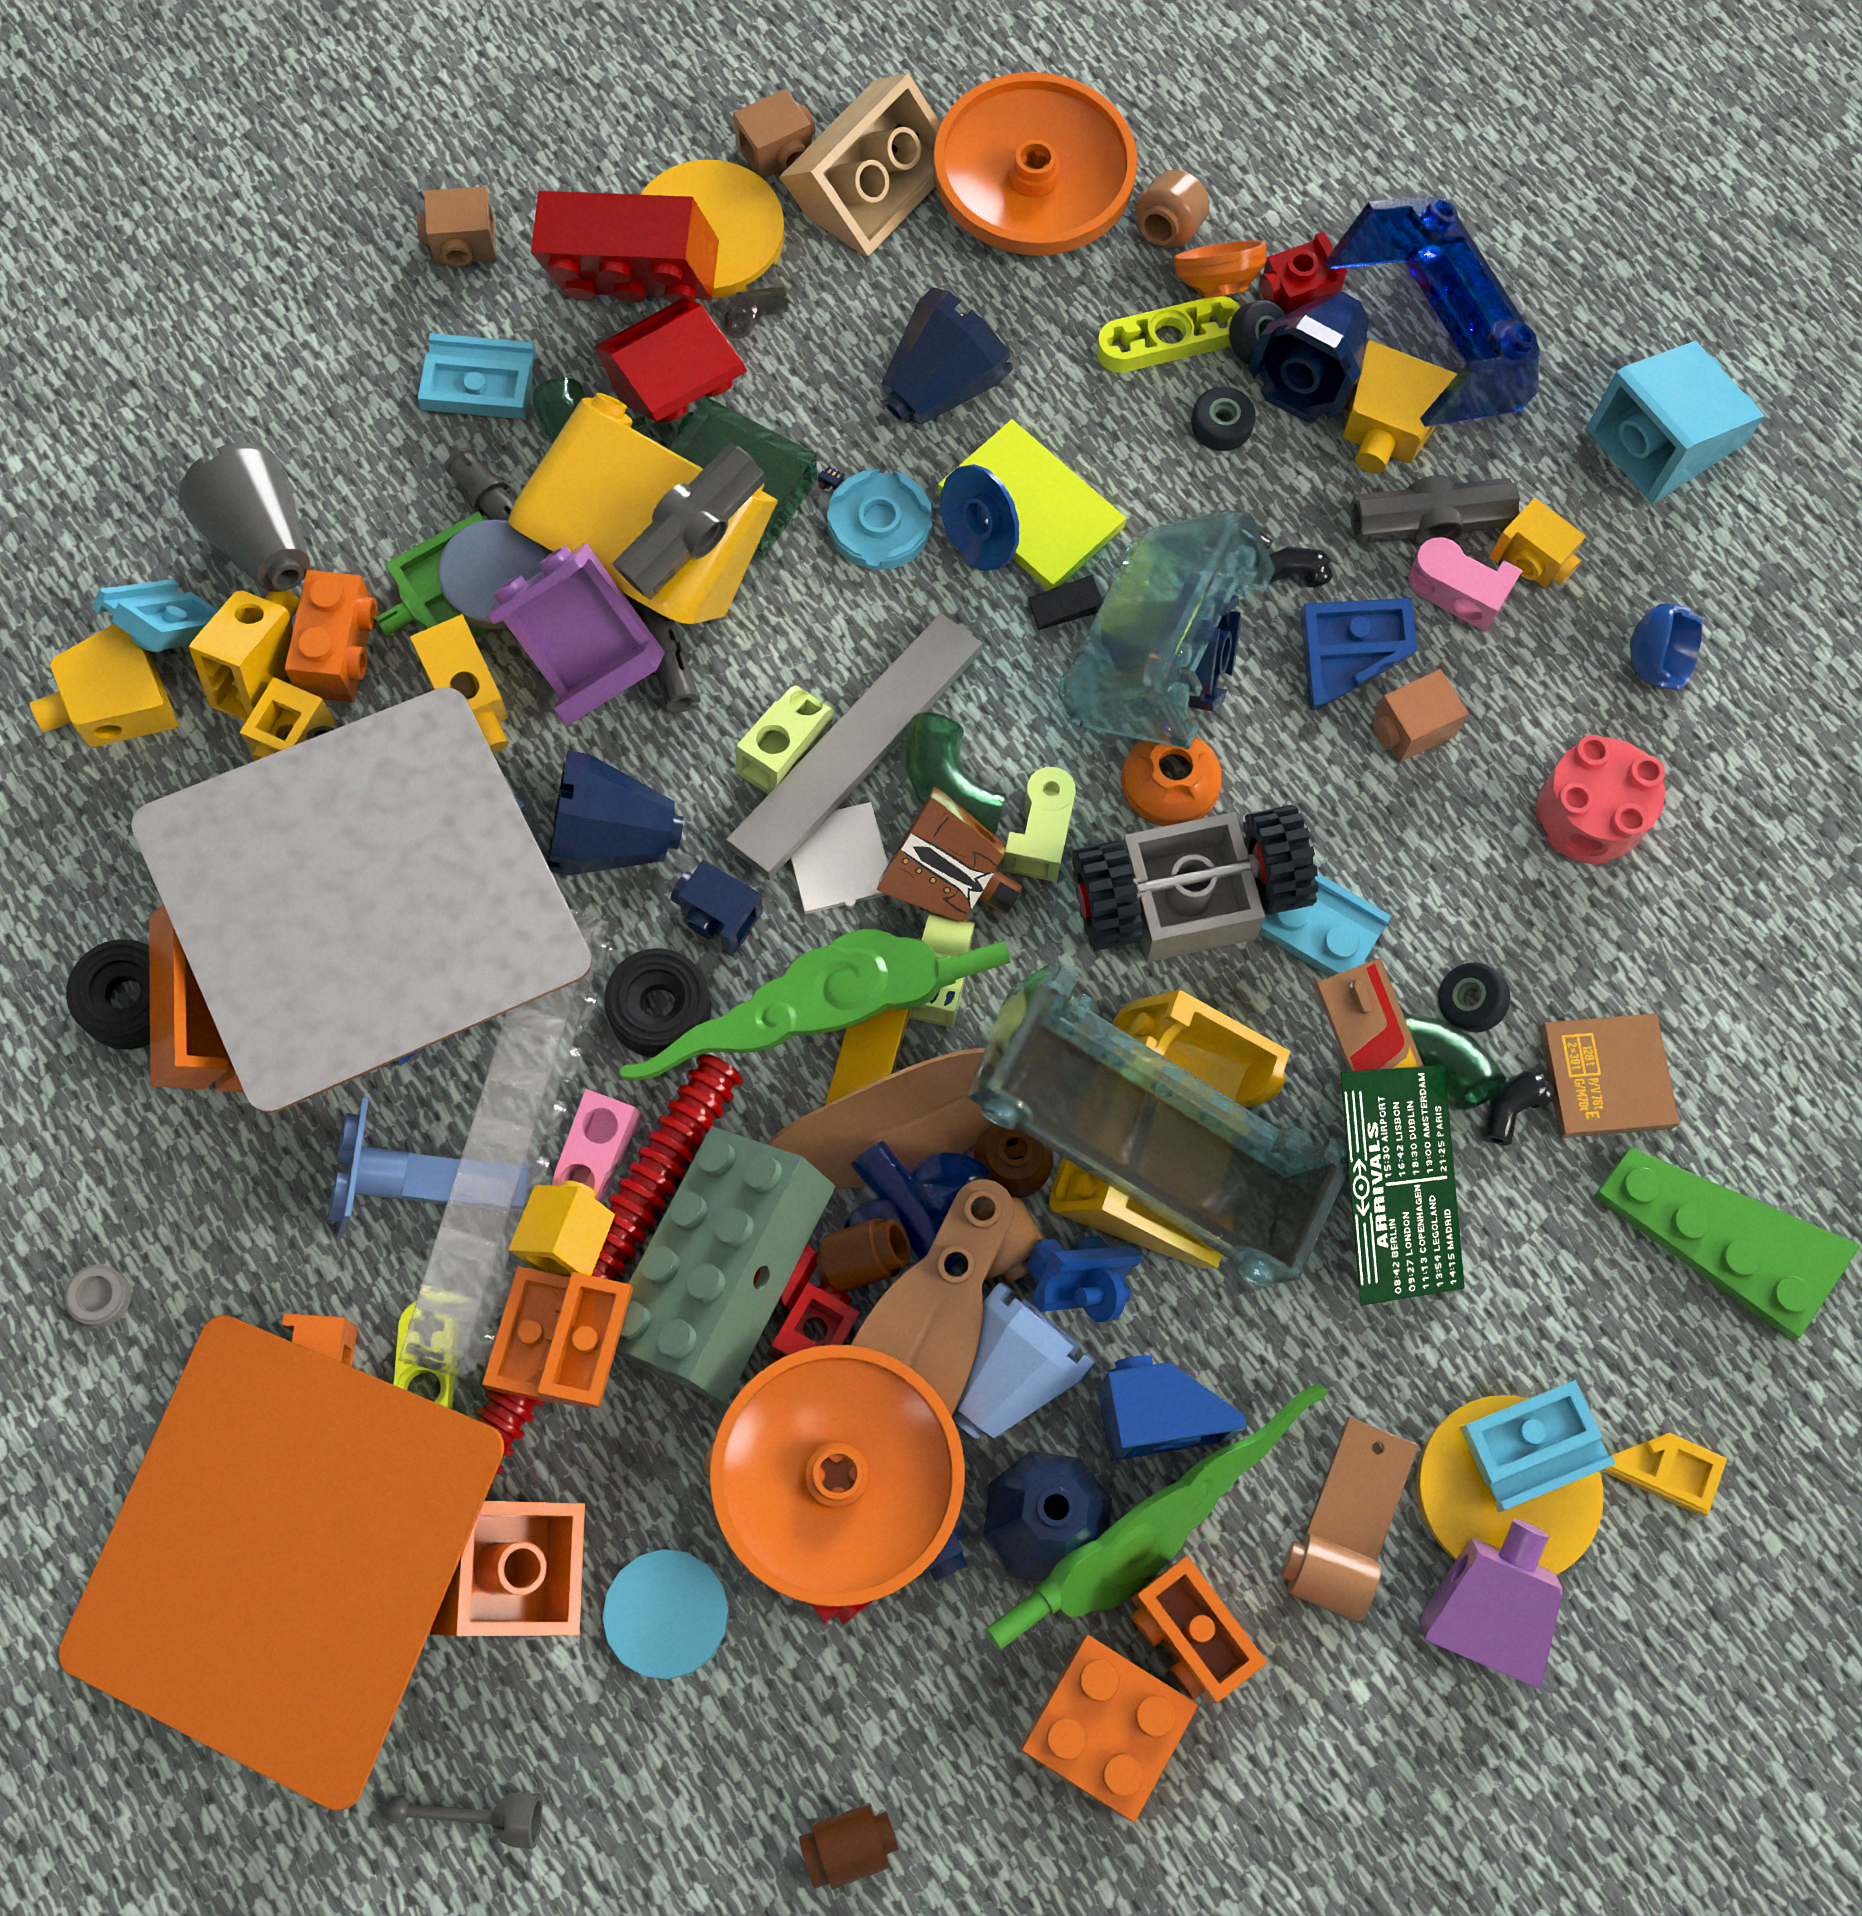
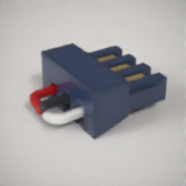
[818,466,845,492]

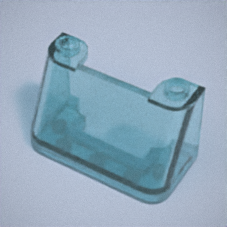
[1058,510,1275,749]

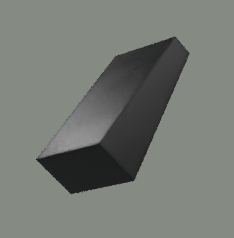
[1028,575,1103,630]

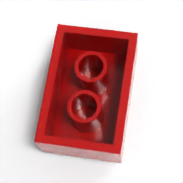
[531,191,719,303]

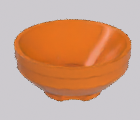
[1172,240,1267,298]
[1121,730,1221,827]

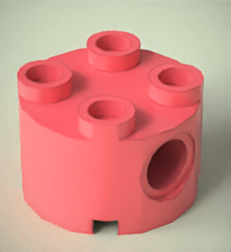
[1535,735,1666,865]

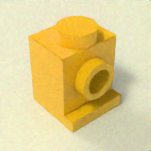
[1489,498,1586,589]
[239,677,335,761]

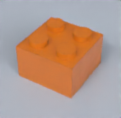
[430,1501,585,1636]
[1018,1634,1199,1823]

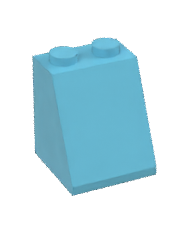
[1585,341,1765,504]

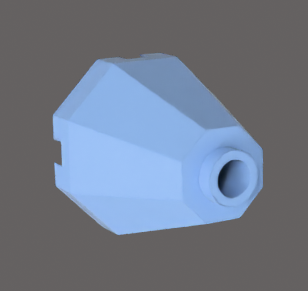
[952,1283,1098,1439]

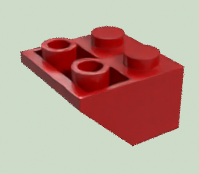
[594,298,747,422]

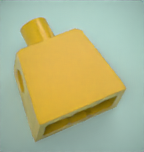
[1343,340,1462,474]
[188,590,300,721]
[410,614,509,754]
[30,624,179,747]

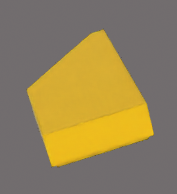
[1601,1433,1727,1517]

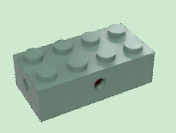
[615,1126,836,1404]

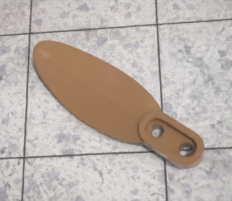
[767,1016,1098,1188]
[851,1179,1014,1416]

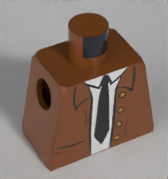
[877,786,1022,922]

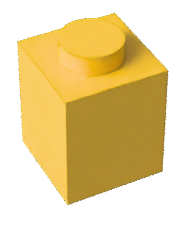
[508,1180,615,1277]

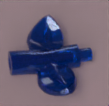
[844,1140,989,1272]

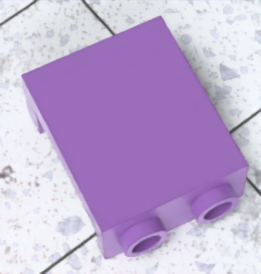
[487,542,665,726]

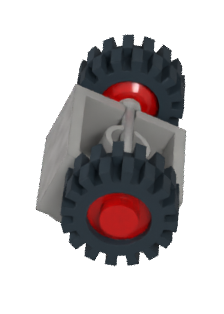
[1072,804,1318,963]

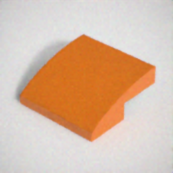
[482,1266,633,1408]

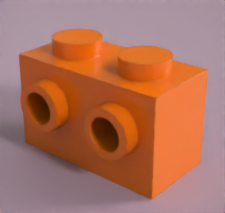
[284,570,378,703]
[1130,1555,1268,1704]

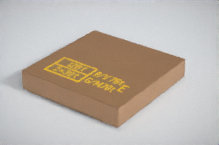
[1539,1013,1680,1138]

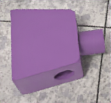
[1419,1519,1563,1689]

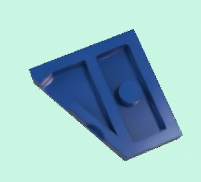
[1300,598,1417,710]

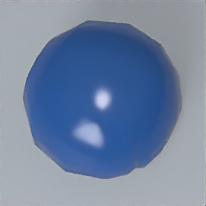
[1630,604,1703,690]

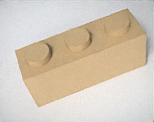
[779,73,941,257]

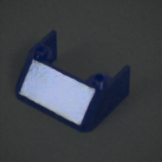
[1324,196,1540,427]

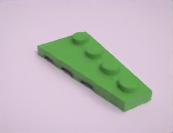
[1593,1147,1861,1341]

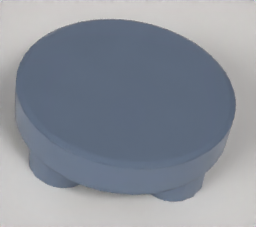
[438,519,547,629]

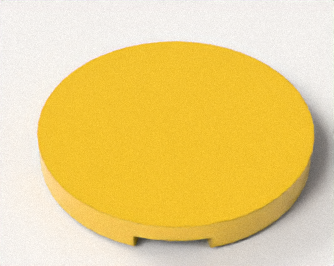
[640,160,785,299]
[1416,1395,1604,1575]

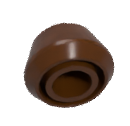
[973,1120,1053,1198]

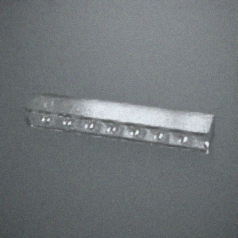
[398,910,614,1380]

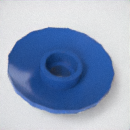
[941,464,1019,571]

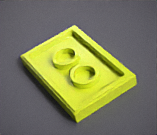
[938,419,1126,590]

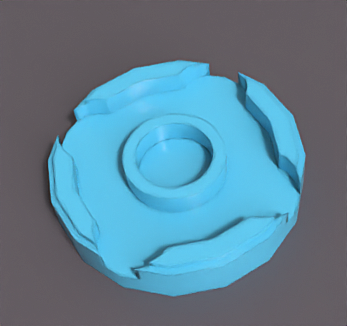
[827,469,932,570]
[602,1549,730,1680]

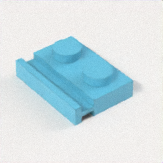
[417,333,537,419]
[92,579,219,652]
[1258,873,1391,984]
[1460,1380,1616,1512]

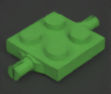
[374,511,544,638]

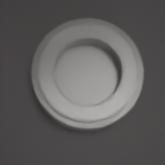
[64,1264,131,1327]

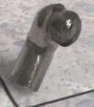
[720,286,788,339]

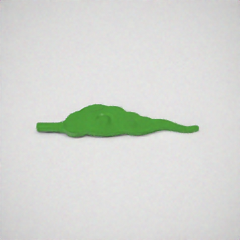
[620,929,1011,1081]
[985,1383,1327,1651]

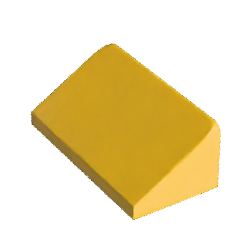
[825,1009,909,1105]

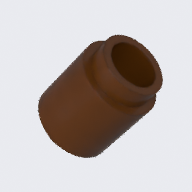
[816,1218,911,1293]
[799,1803,899,1890]

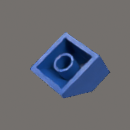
[1097,1355,1247,1462]

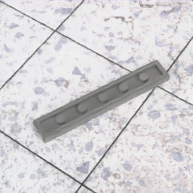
[726,613,983,880]

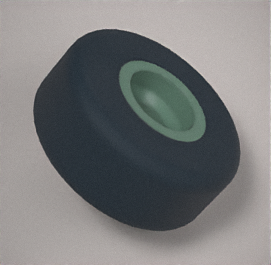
[1229,300,1285,365]
[1191,387,1256,451]
[1438,962,1510,1033]

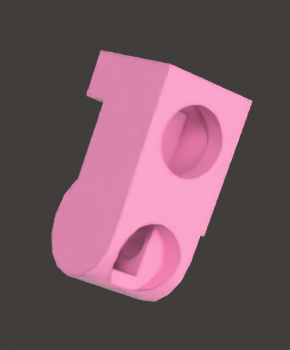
[1408,537,1523,632]
[552,1089,644,1205]

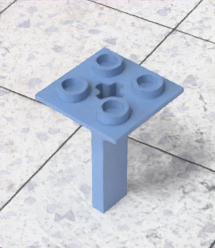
[327,1097,527,1238]

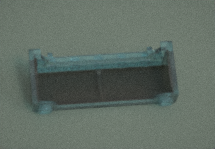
[967,961,1349,1287]

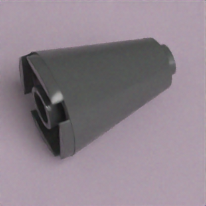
[178,442,310,592]

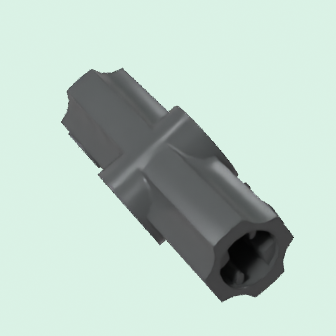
[612,442,767,600]
[1350,475,1520,545]

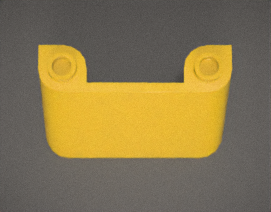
[508,393,778,624]
[1049,990,1291,1268]

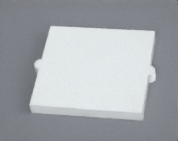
[791,802,888,914]

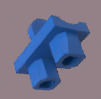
[1026,1236,1143,1322]

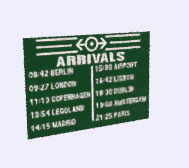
[1340,1065,1465,1306]

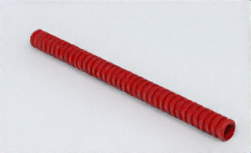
[474,1054,743,1492]

